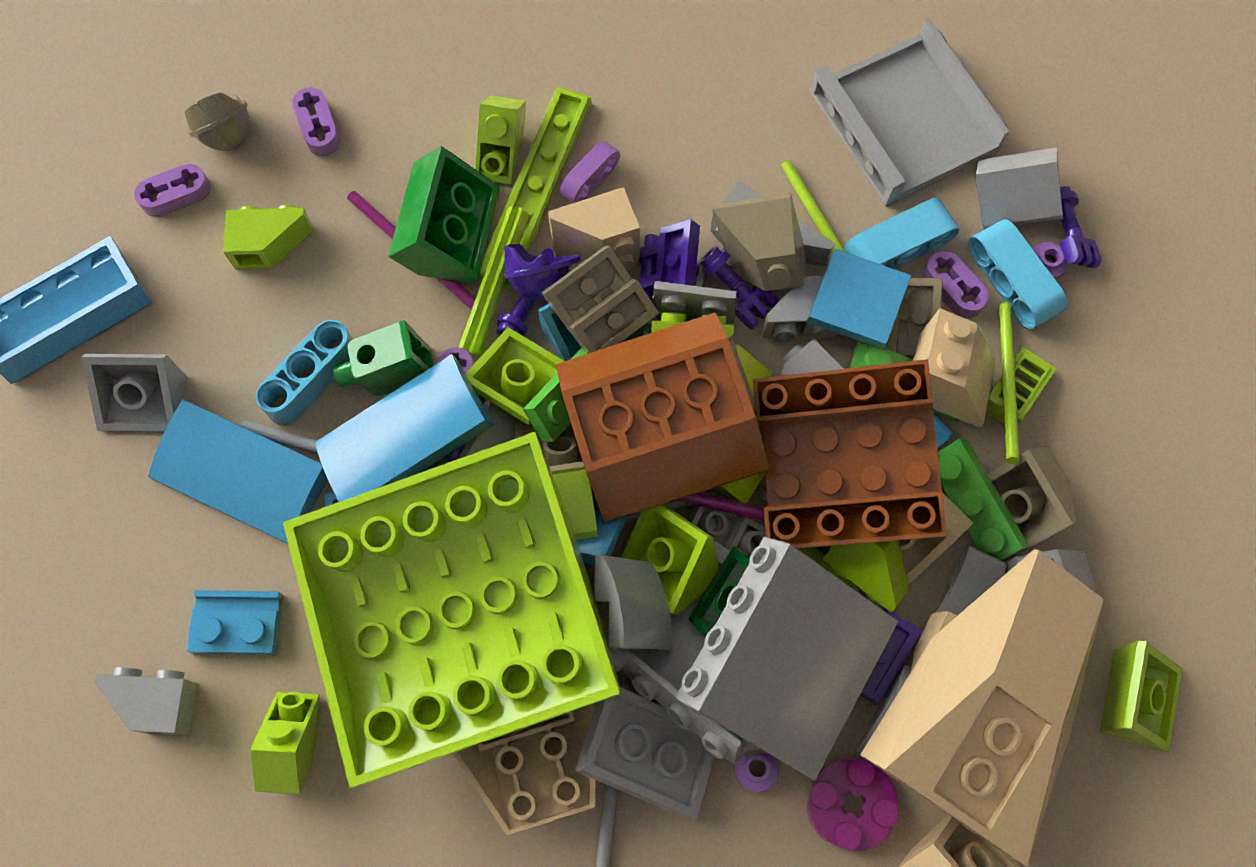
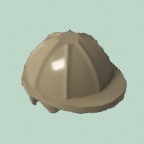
[184,92,250,151]

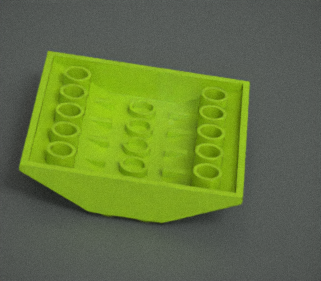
[283,432,621,788]

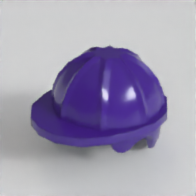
[503,244,581,301]

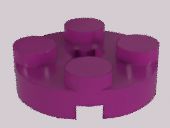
[807,759,899,851]

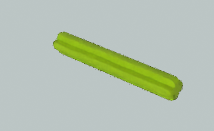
[459,206,529,356]

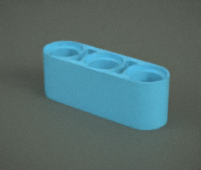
[844,197,960,269]
[968,219,1068,329]
[255,320,353,425]

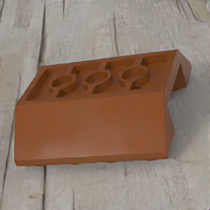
[556,313,770,523]
[753,359,947,549]

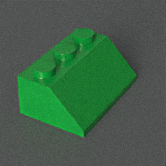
[388,146,500,283]

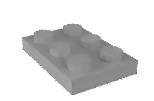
[575,686,714,820]

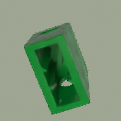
[333,320,434,396]

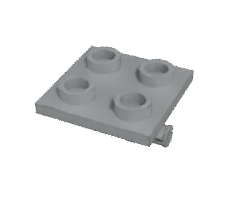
[654,258,737,324]

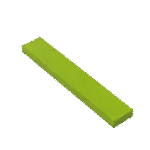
[478,86,592,292]

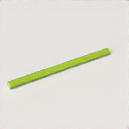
[781,160,845,253]
[999,302,1019,464]

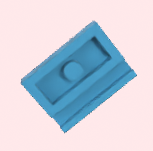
[187,590,283,655]

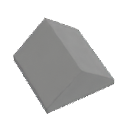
[976,147,1063,230]
[82,354,187,431]

